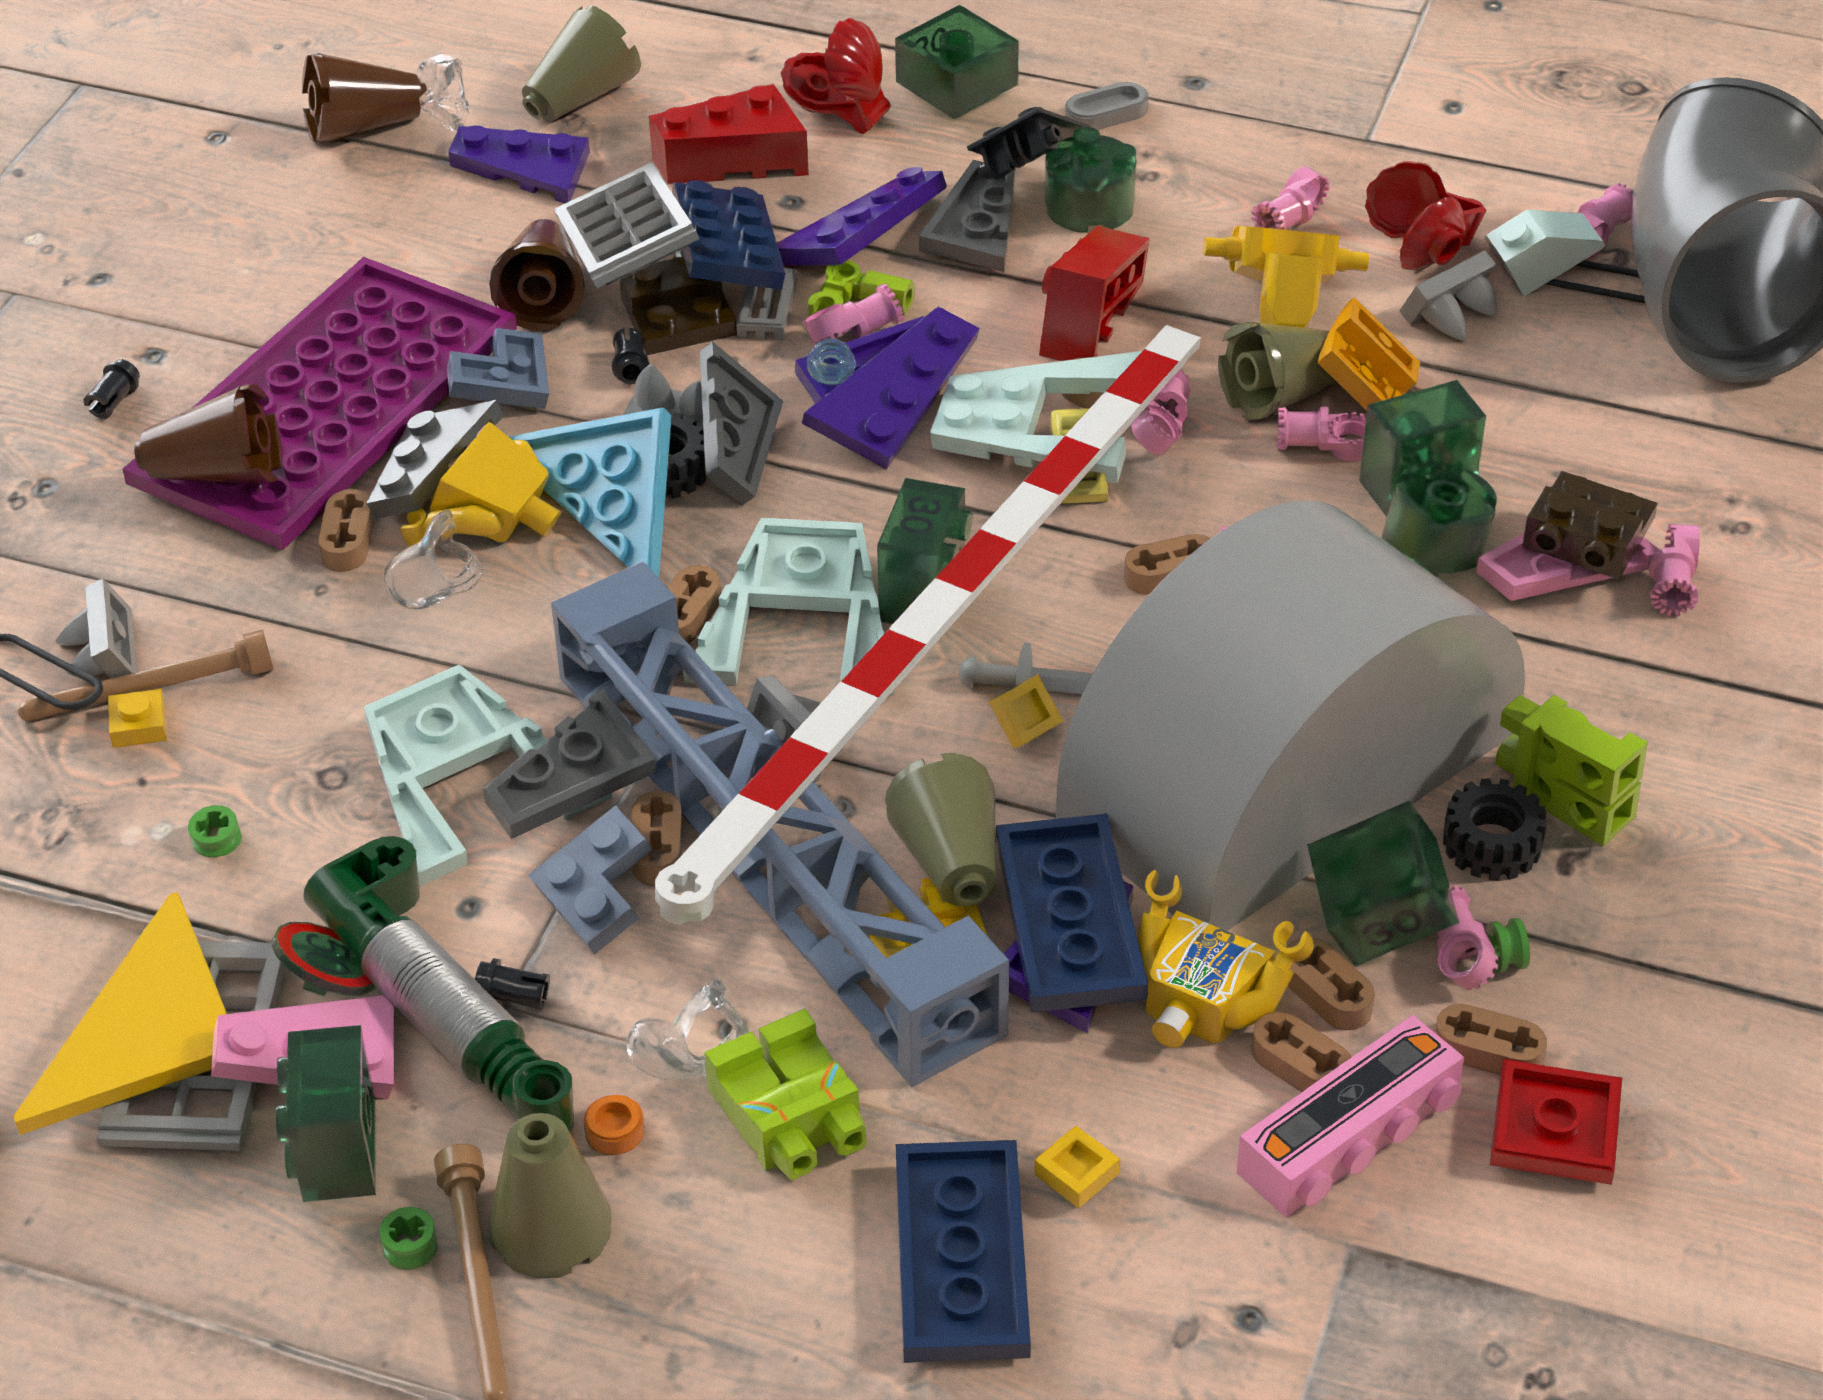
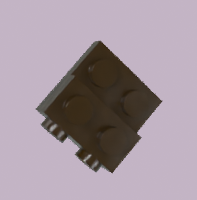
[619,250,737,355]
[1522,471,1658,580]

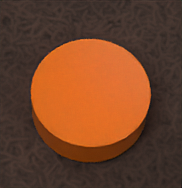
[583,1095,645,1155]

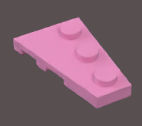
[1476,533,1661,601]
[211,995,394,1099]

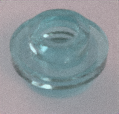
[807,339,856,385]

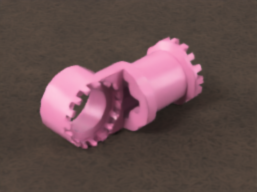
[1251,166,1330,230]
[1578,183,1633,259]
[803,283,904,346]
[1131,369,1191,455]
[1278,407,1375,462]
[1648,524,1700,616]
[1420,885,1499,990]

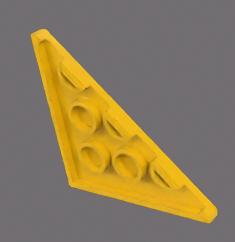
[13,891,227,1135]

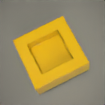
[988,674,1063,749]
[108,689,167,748]
[1034,1125,1121,1209]

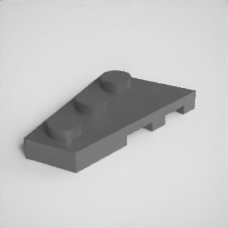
[919,160,1015,272]
[700,341,783,506]
[366,400,504,519]
[484,687,656,839]

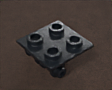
[967,107,1091,180]

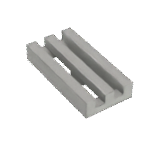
[737,268,797,340]

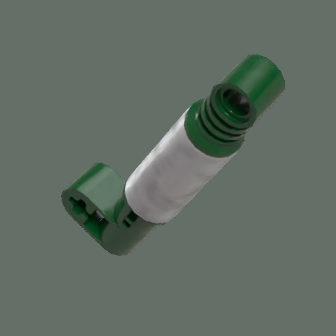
[303,836,574,1132]

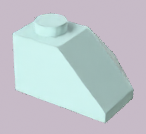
[1484,209,1606,297]

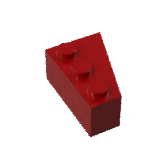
[649,83,809,184]
[1039,226,1150,361]

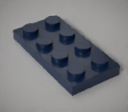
[672,180,786,290]
[996,813,1148,1013]
[895,1140,1031,1363]

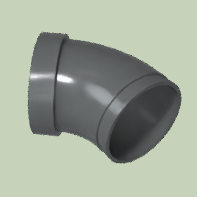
[1631,77,1823,383]

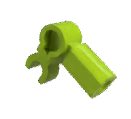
[808,260,915,316]

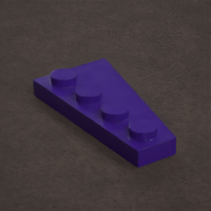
[777,167,947,266]
[802,306,980,469]

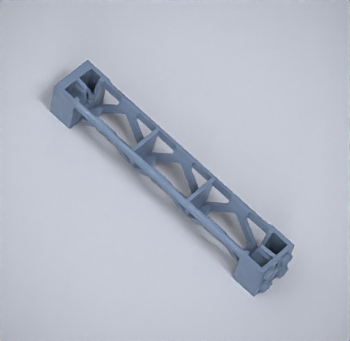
[551,561,1009,1087]

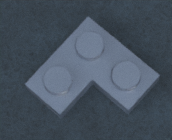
[447,328,549,409]
[528,805,653,954]

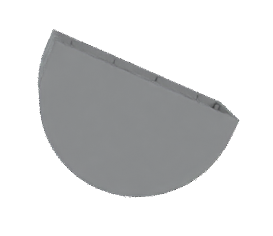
[1056,500,1525,931]

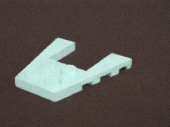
[930,351,1142,483]
[683,518,894,694]
[364,665,612,887]

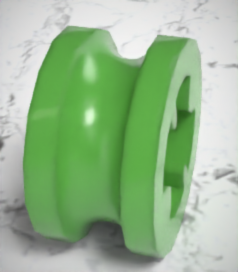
[188,805,242,857]
[1486,918,1530,973]
[379,1207,438,1270]

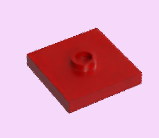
[1489,1059,1623,1185]

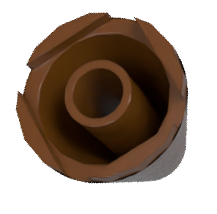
[302,53,428,143]
[489,219,585,331]
[134,384,282,484]

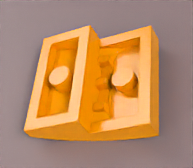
[1317,297,1420,428]

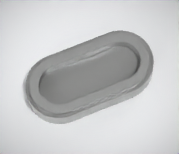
[1065,82,1148,132]

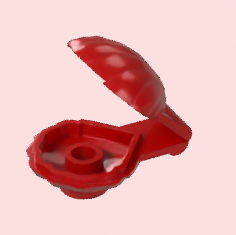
[780,18,891,134]
[1365,161,1487,271]

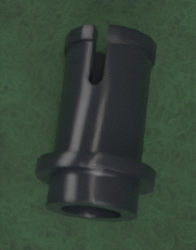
[611,328,650,384]
[83,359,140,419]
[475,958,550,1010]

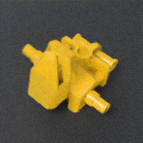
[1203,225,1369,328]

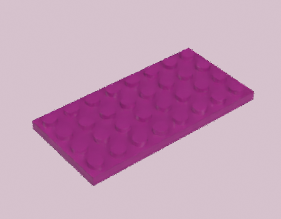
[122,256,517,551]

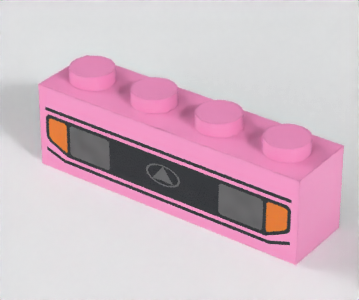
[1236,1015,1464,1218]

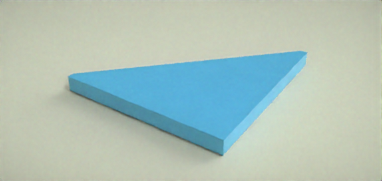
[508,407,671,578]

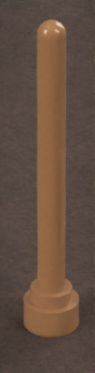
[17,629,274,721]
[434,1143,509,1400]

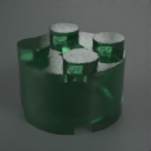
[1044,127,1137,233]
[1381,462,1497,577]

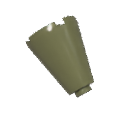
[522,5,641,122]
[1218,322,1338,420]
[885,753,996,906]
[489,1113,611,1278]

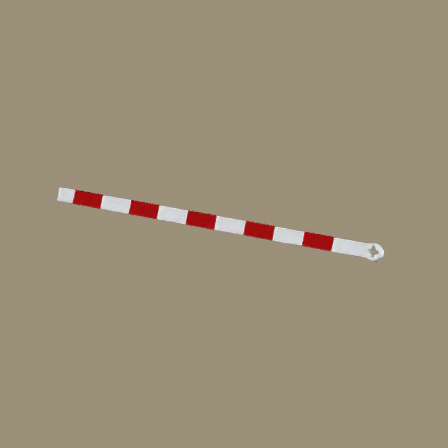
[655,325,1201,925]

